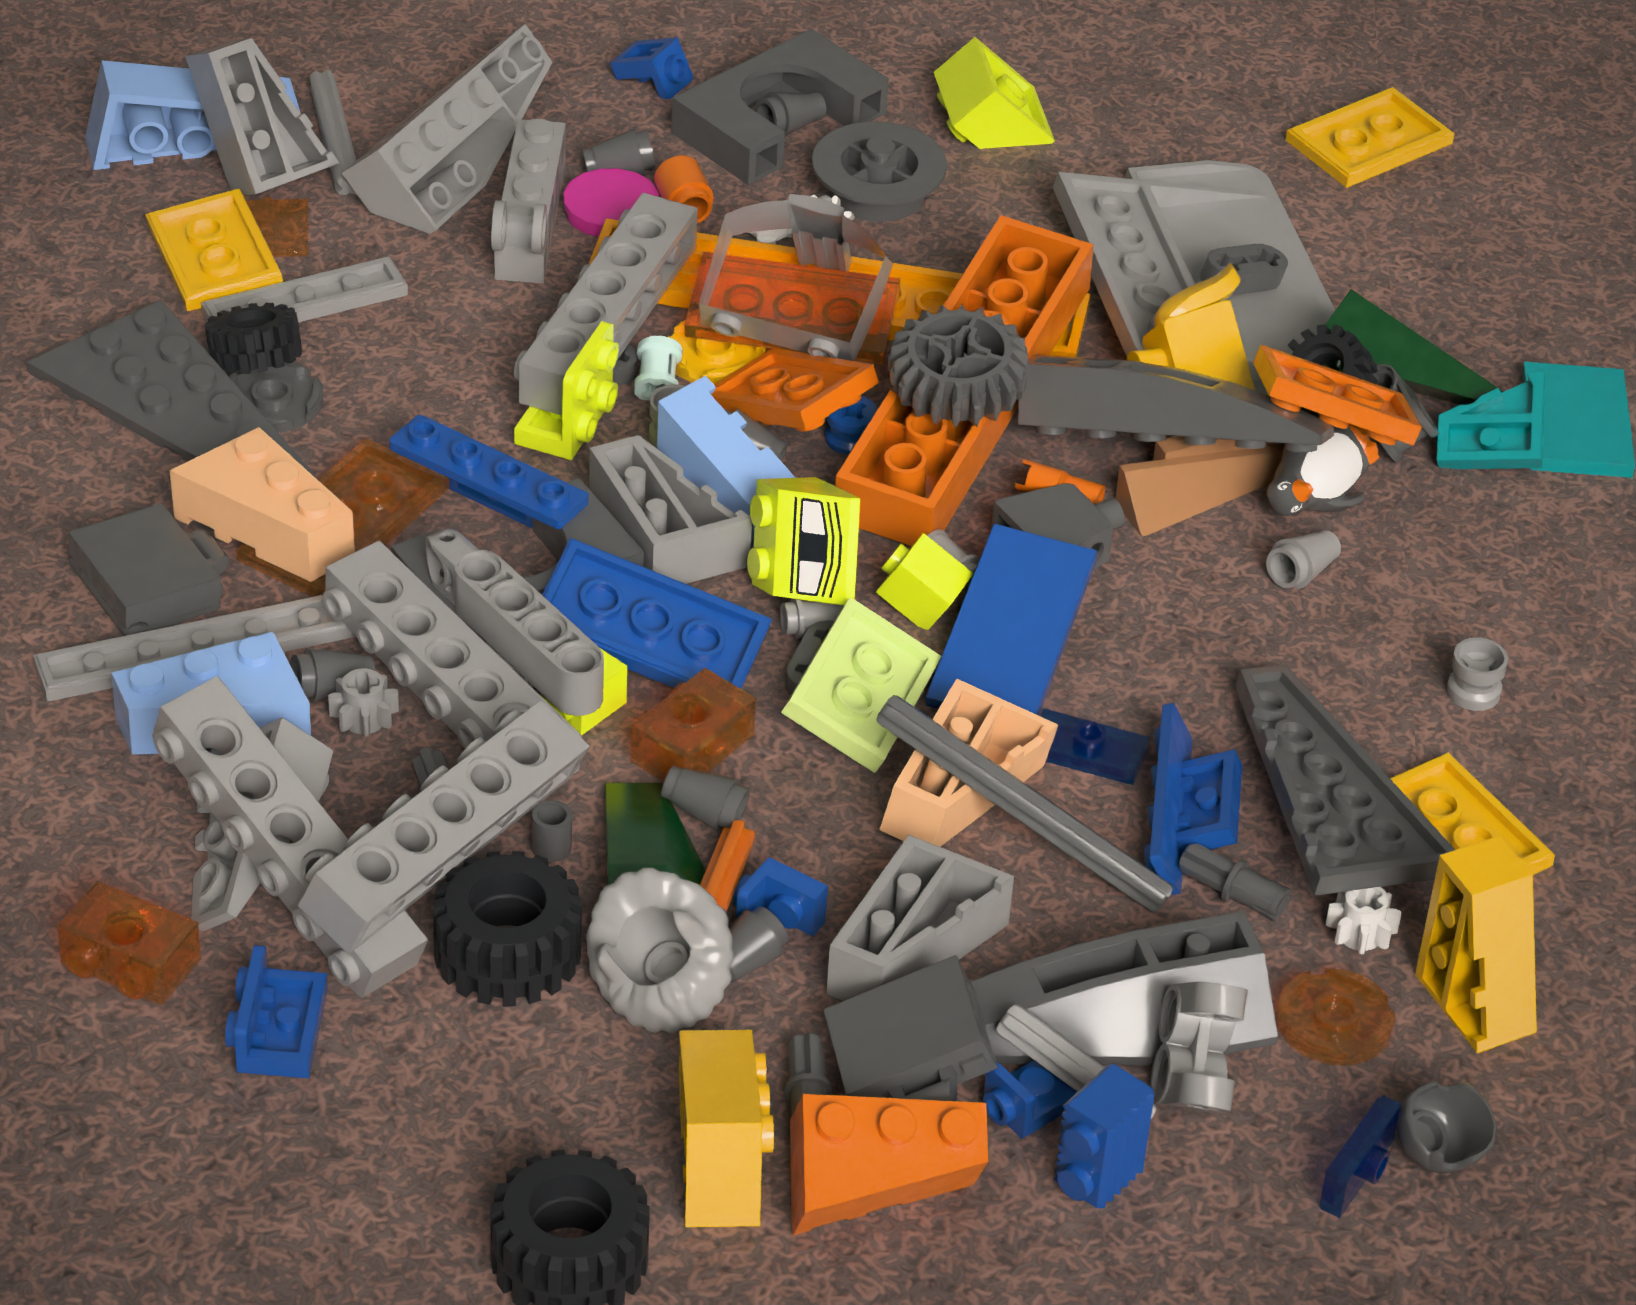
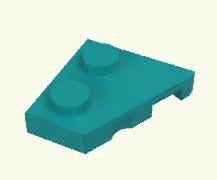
[1437,370,1546,469]

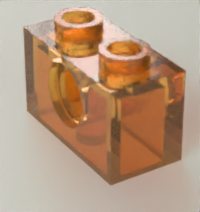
[630,668,756,782]
[57,881,201,1005]

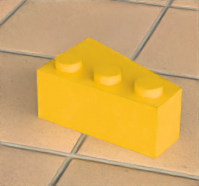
[1415,835,1537,1053]

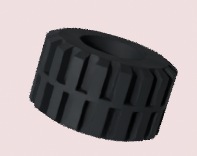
[433,851,582,1007]
[490,1149,650,1305]

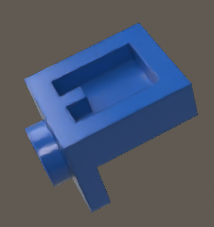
[610,37,693,100]
[733,857,828,936]
[983,1060,1077,1139]

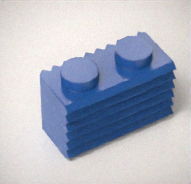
[1053,1063,1154,1208]

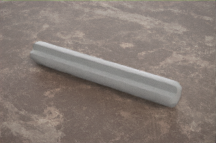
[309,70,356,195]

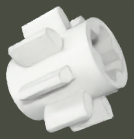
[1326,887,1401,954]

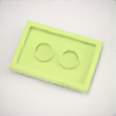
[781,597,942,773]

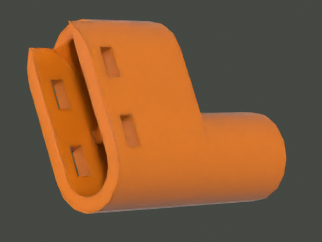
[1015,459,1105,504]

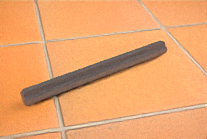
[876,695,1173,912]

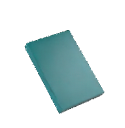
[1521,362,1635,478]

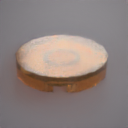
[1276,968,1395,1065]

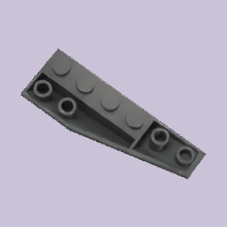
[1018,355,1334,452]
[971,911,1278,1065]

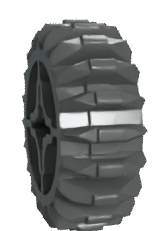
[888,304,1030,428]

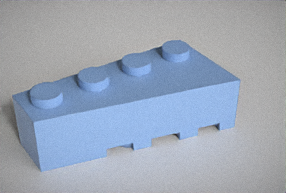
[85,60,300,170]

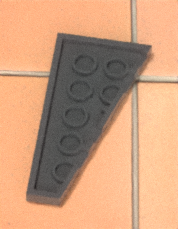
[26,300,316,478]
[1235,664,1455,896]

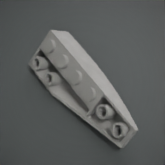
[342,24,553,234]

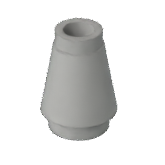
[1266,530,1341,589]

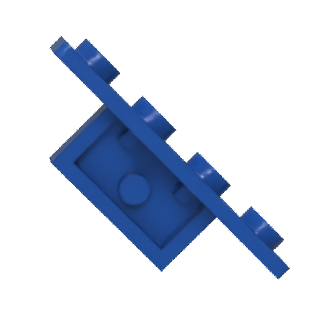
[389,415,589,529]
[1144,703,1242,895]

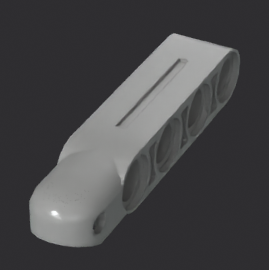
[425,528,604,716]

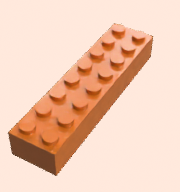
[835,215,1094,546]

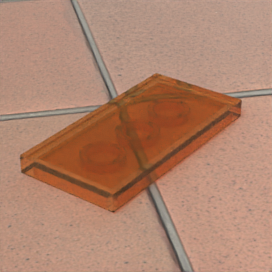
[684,252,900,364]
[236,438,449,597]

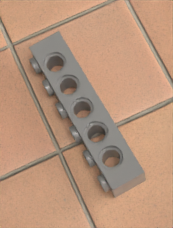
[514,193,698,415]
[323,540,582,773]
[152,676,428,998]
[297,700,590,955]

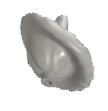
[586,868,734,1033]

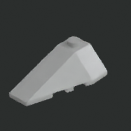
[191,717,334,931]

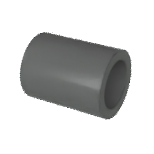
[532,800,572,862]

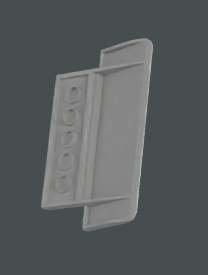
[1053,160,1335,396]

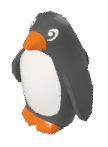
[1267,413,1379,516]

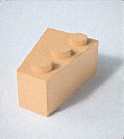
[170,427,355,582]
[880,679,1058,847]

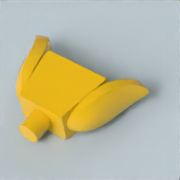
[1126,263,1256,391]

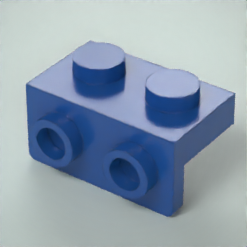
[225,945,328,1078]

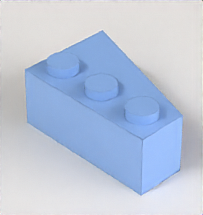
[657,376,796,548]
[111,632,311,754]

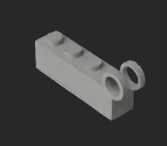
[491,119,566,283]

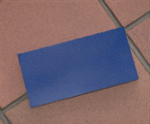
[926,524,1097,716]
[542,538,772,709]

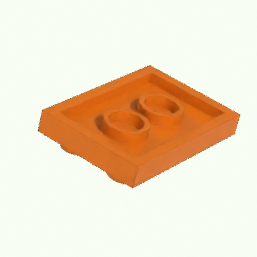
[1253,344,1422,446]
[711,348,879,432]

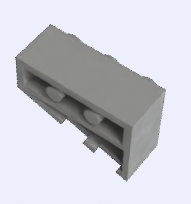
[826,835,1014,1001]

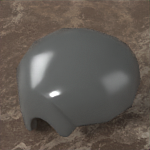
[1397,1080,1497,1174]

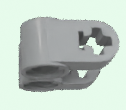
[1150,982,1248,1113]

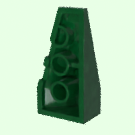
[1325,289,1504,405]
[605,783,706,885]

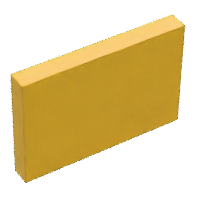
[1285,87,1454,188]
[145,189,283,311]
[1390,752,1555,875]

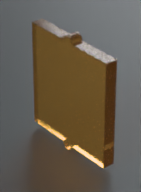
[246,197,309,257]

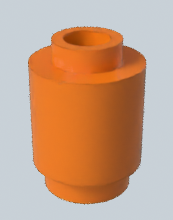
[654,155,714,224]

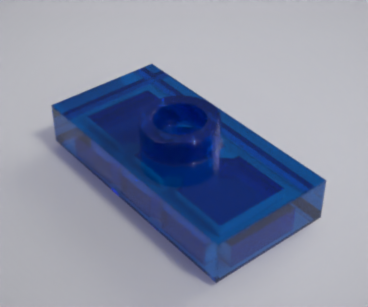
[1040,709,1150,785]
[1319,1095,1401,1218]

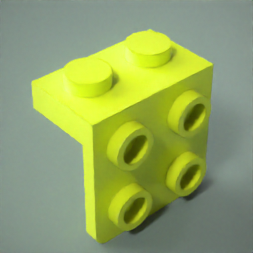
[514,321,619,461]

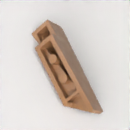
[1115,436,1286,537]

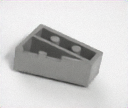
[185,38,340,195]
[589,435,752,584]

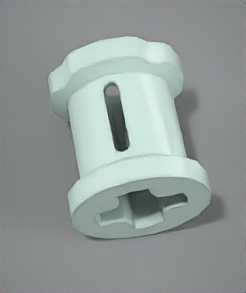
[634,336,683,400]

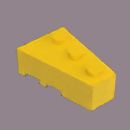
[679,1030,774,1227]

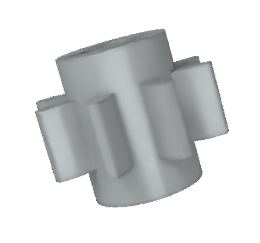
[328,668,399,737]

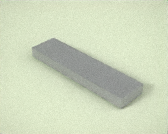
[201,256,408,322]

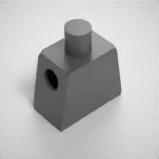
[991,483,1125,569]

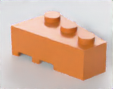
[790,1094,988,1236]

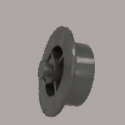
[812,121,947,222]

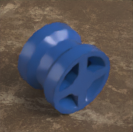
[825,396,877,455]

